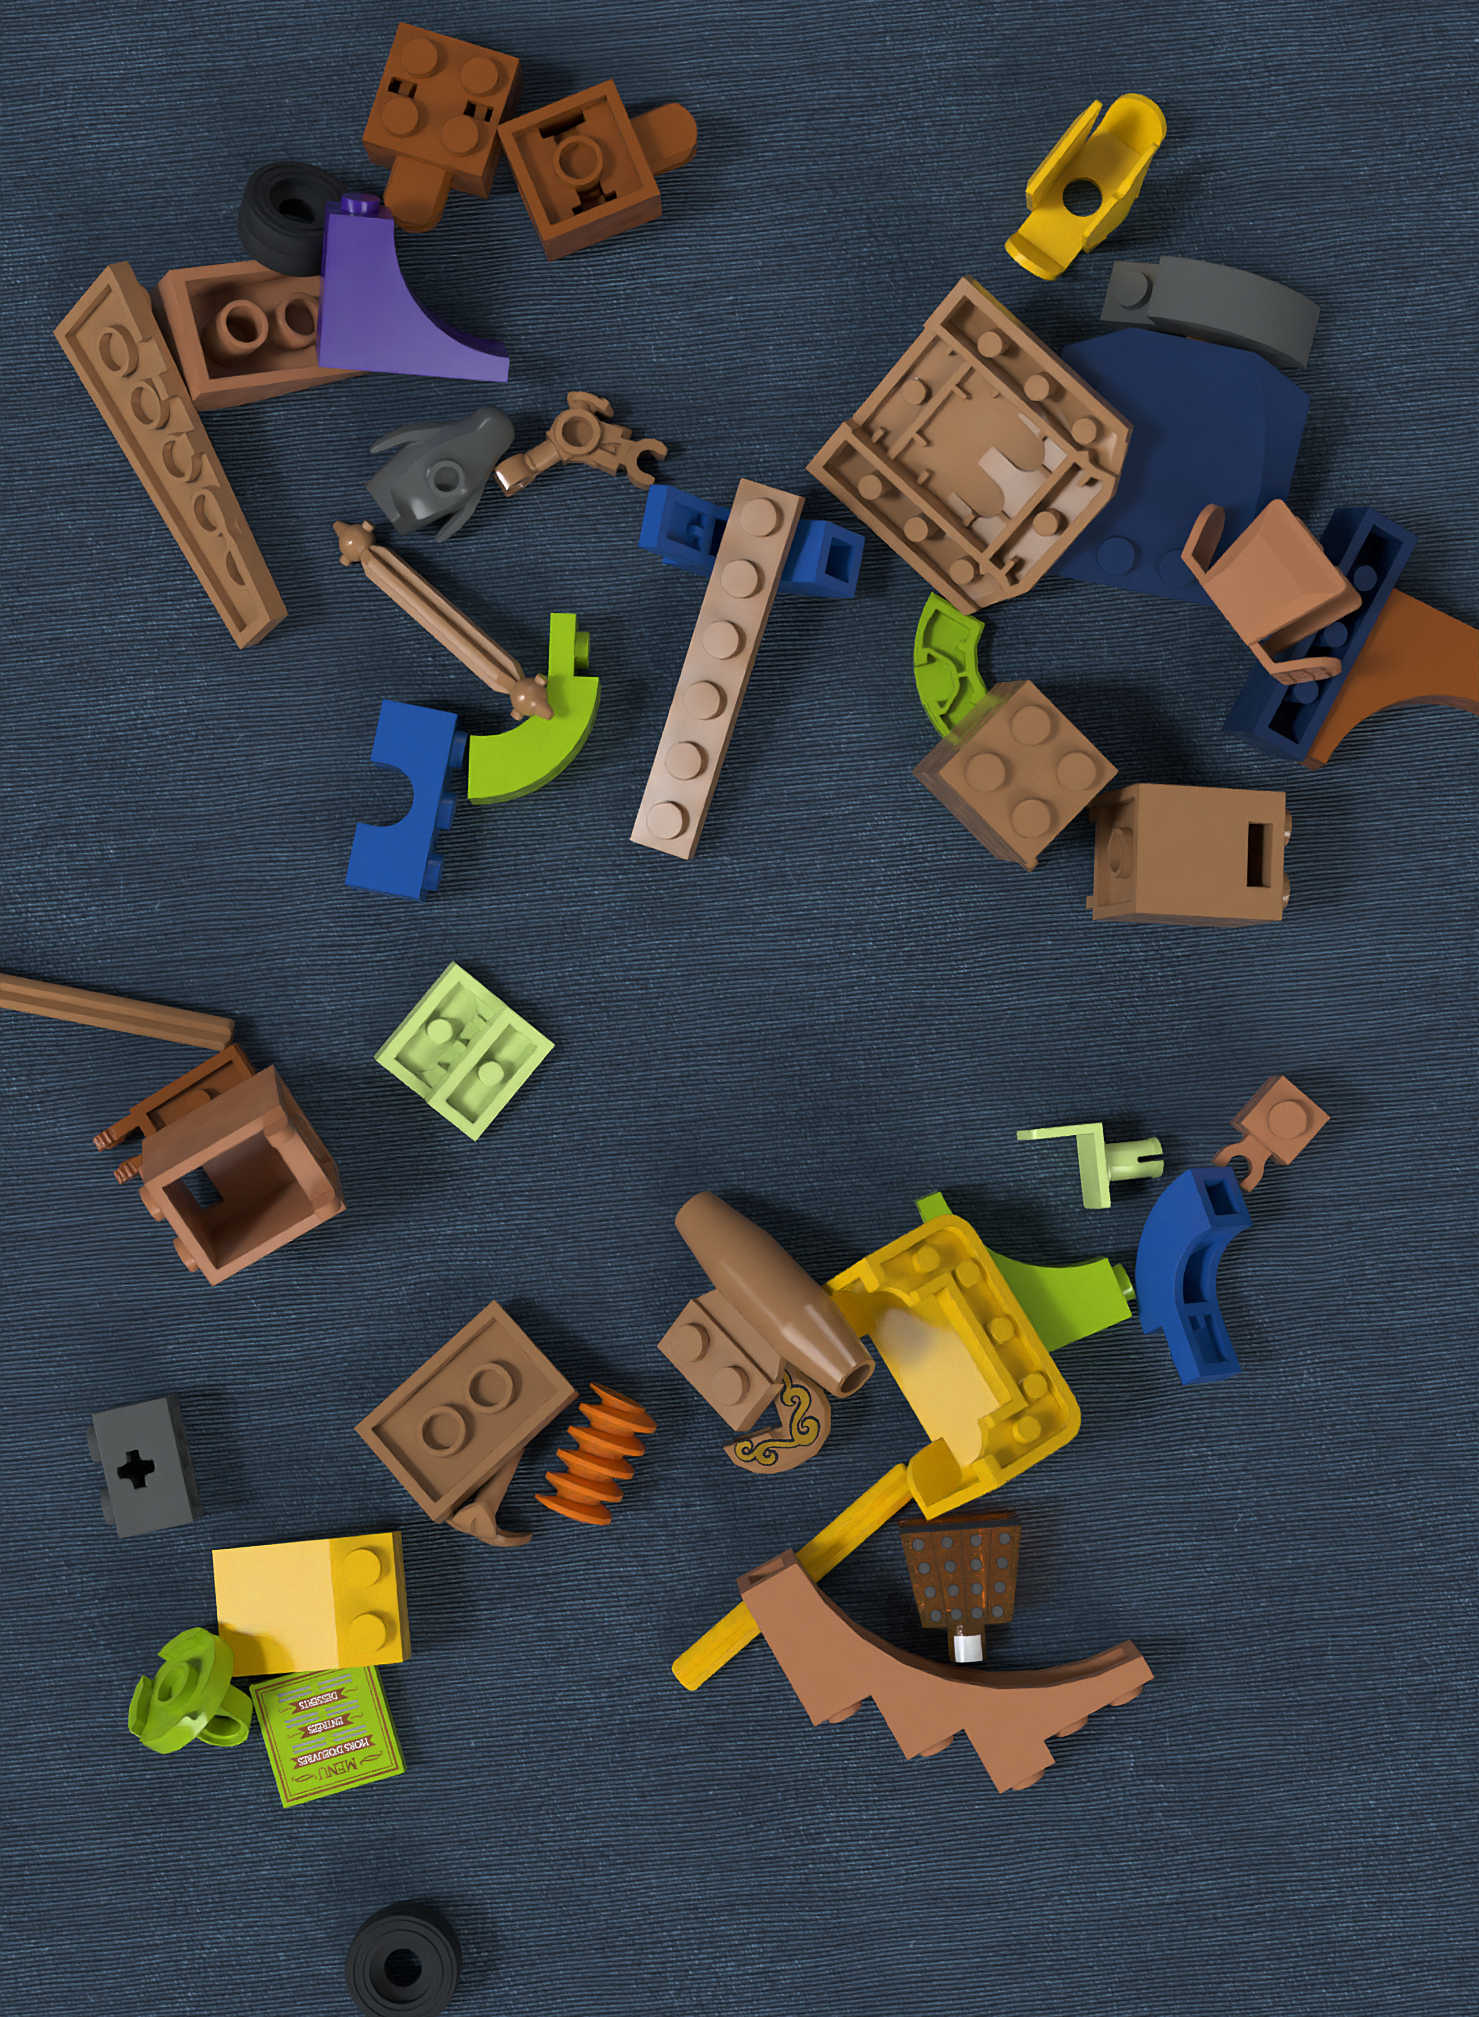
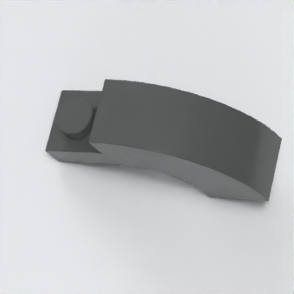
[1100,256,1321,368]

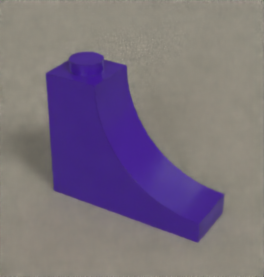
[315,193,510,383]

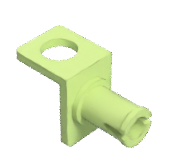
[1017,1123,1164,1209]

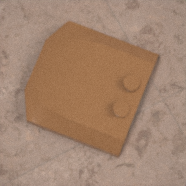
[806,274,1134,616]

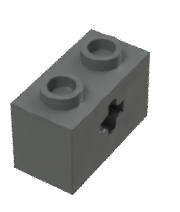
[87,1392,204,1539]

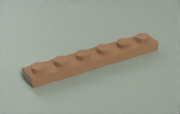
[630,478,806,860]

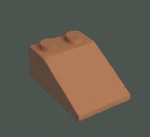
[149,260,372,412]

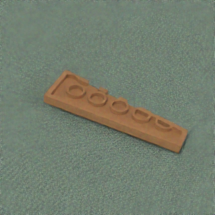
[53,261,289,650]

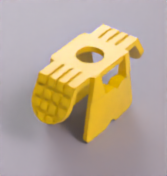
[1004,93,1167,281]

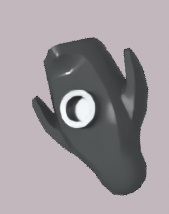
[364,406,515,543]

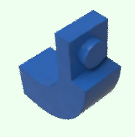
[638,485,866,598]

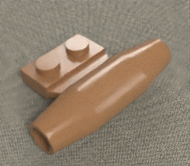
[657,1191,875,1432]

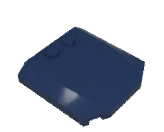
[1047,327,1311,608]

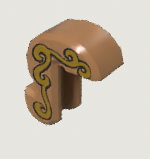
[723,1361,831,1474]

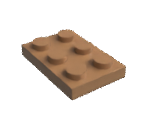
[354,1300,580,1524]

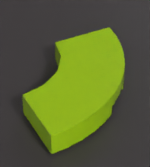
[913,592,988,738]

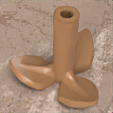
[444,1448,533,1547]

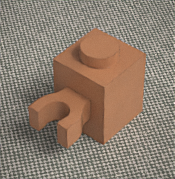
[1210,1075,1331,1193]

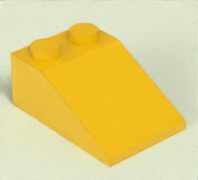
[212,1531,412,1677]

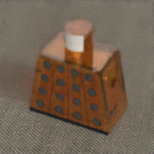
[897,1511,1021,1662]

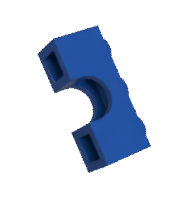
[345,699,470,903]

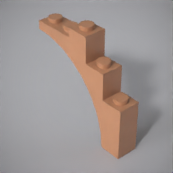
[736,1548,1155,1794]

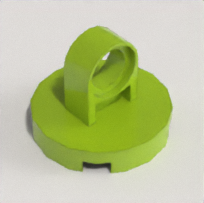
[128,1627,254,1754]

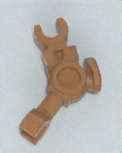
[493,391,668,498]

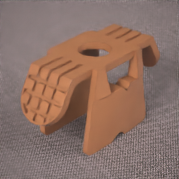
[1181,499,1362,685]

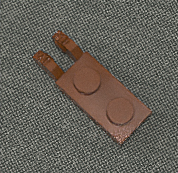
[92,1043,258,1185]

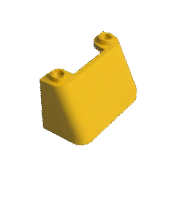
[820,1214,1081,1521]

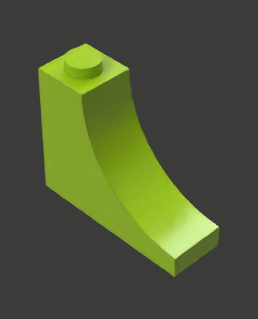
[914,1190,1136,1353]

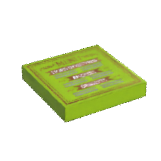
[249,1665,407,1808]

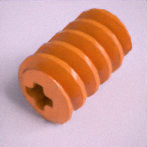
[535,1382,658,1525]

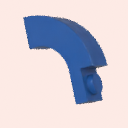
[1135,1166,1253,1386]

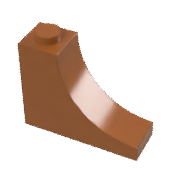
[1295,588,1479,771]

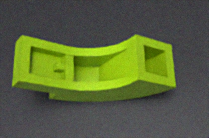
[468,613,601,805]

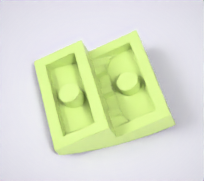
[373,961,555,1141]

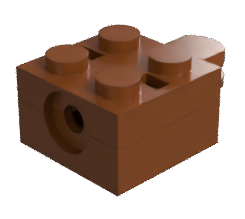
[362,22,525,233]
[496,79,698,262]

